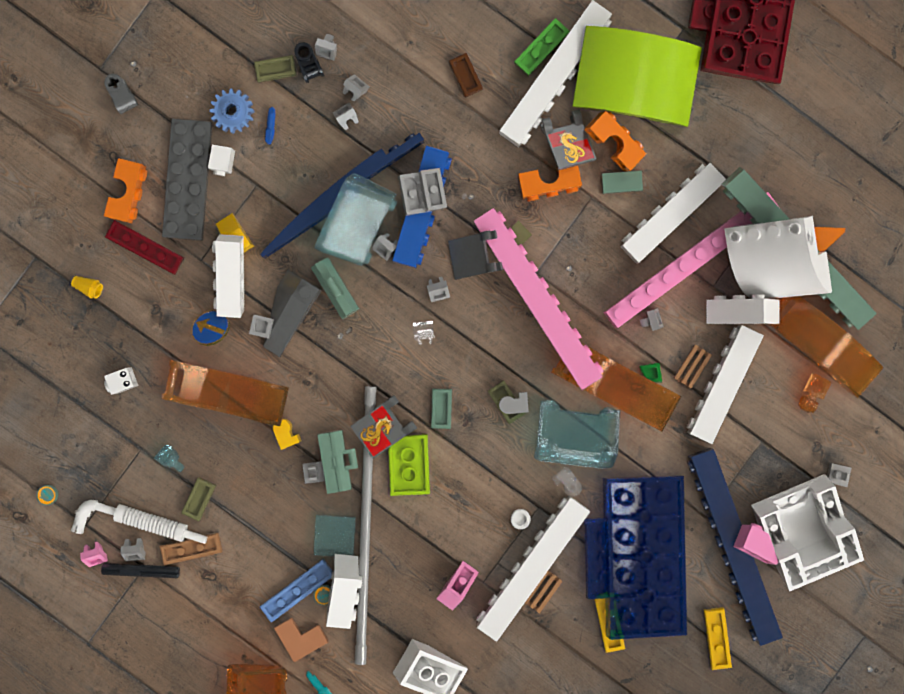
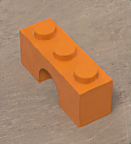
[583,111,647,172]
[104,158,147,224]
[518,165,582,202]

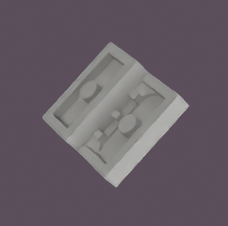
[398,168,447,216]

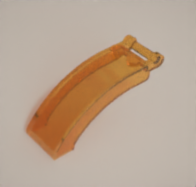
[769,296,883,399]
[551,343,682,432]
[161,360,289,426]

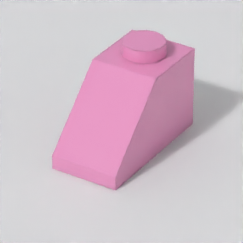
[733,523,778,565]
[437,561,479,611]

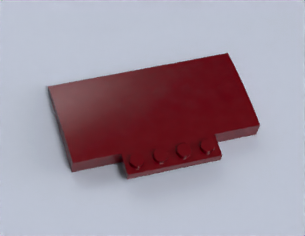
[688,0,795,84]

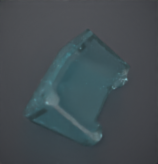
[315,173,398,266]
[534,400,621,469]

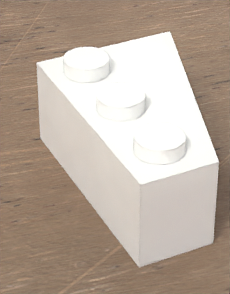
[326,554,362,629]

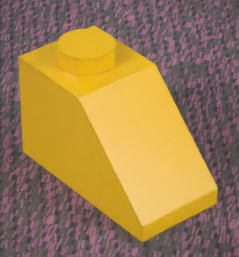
[216,213,254,253]

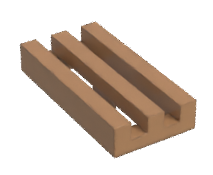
[674,345,712,389]
[525,570,562,614]

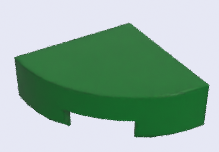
[639,363,662,383]

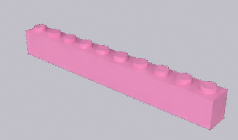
[603,192,780,328]
[474,208,604,390]

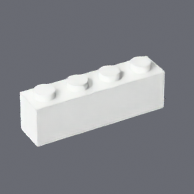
[212,234,244,318]

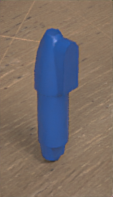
[265,107,276,145]

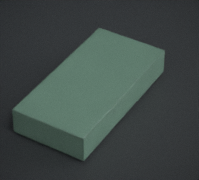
[601,171,643,194]
[431,388,452,429]

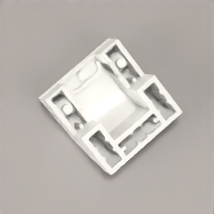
[724,216,832,299]
[751,474,864,591]

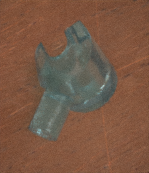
[154,445,185,472]

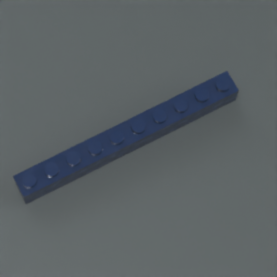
[687,448,783,646]

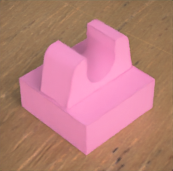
[80,542,108,567]

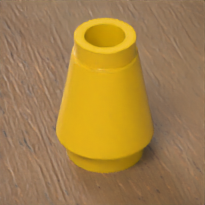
[71,276,103,298]

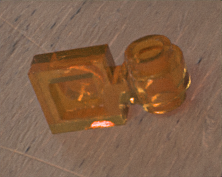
[798,373,832,413]

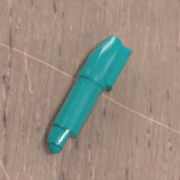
[306,671,332,694]

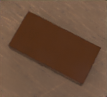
[449,53,483,98]

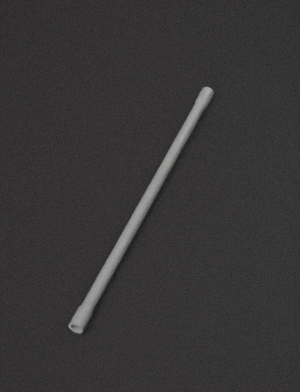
[354,386,377,665]

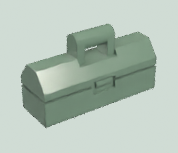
[311,258,360,319]
[318,430,358,494]

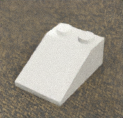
[393,639,468,694]

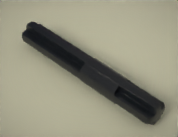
[101,563,180,579]

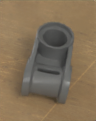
[104,74,138,114]

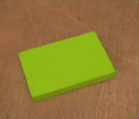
[388,434,430,496]

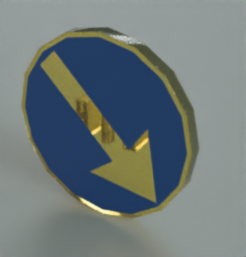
[192,310,230,346]

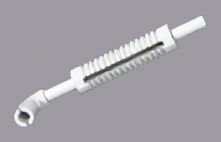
[71,500,207,544]

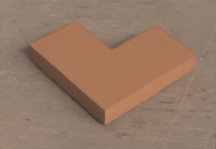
[274,617,329,662]

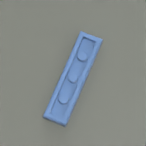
[260,559,333,622]

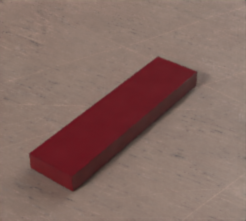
[105,220,185,275]

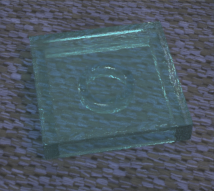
[314,515,356,556]

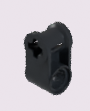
[294,42,325,83]

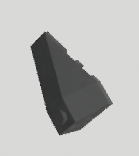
[263,270,322,357]

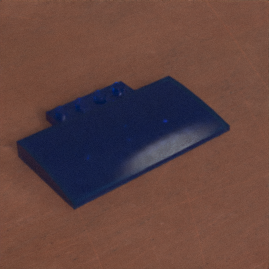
[584,476,687,640]

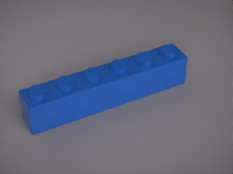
[392,146,452,268]

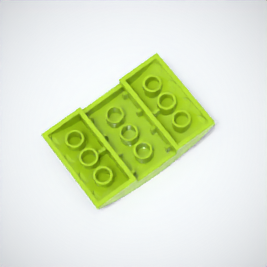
[572,26,702,127]

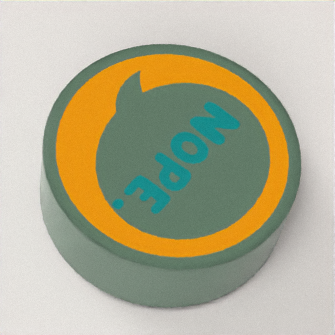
[37,485,58,505]
[314,584,331,606]

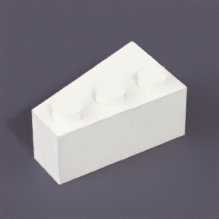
[707,295,779,324]

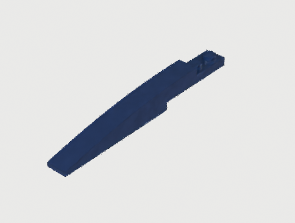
[260,133,425,259]

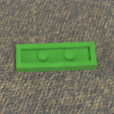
[514,18,570,77]

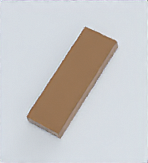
[160,532,223,565]

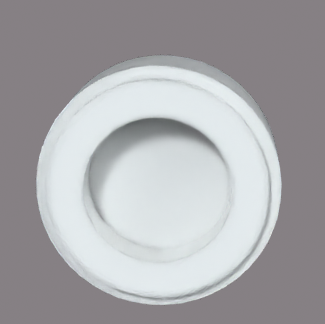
[511,509,531,529]

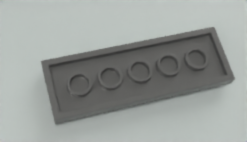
[162,119,213,241]

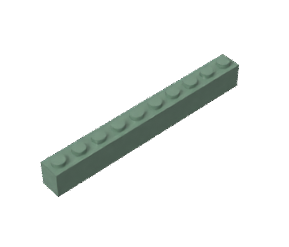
[721,167,877,330]

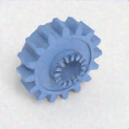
[210,88,255,134]

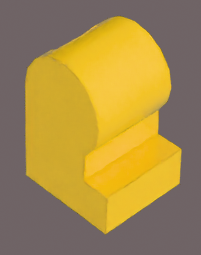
[273,419,302,450]

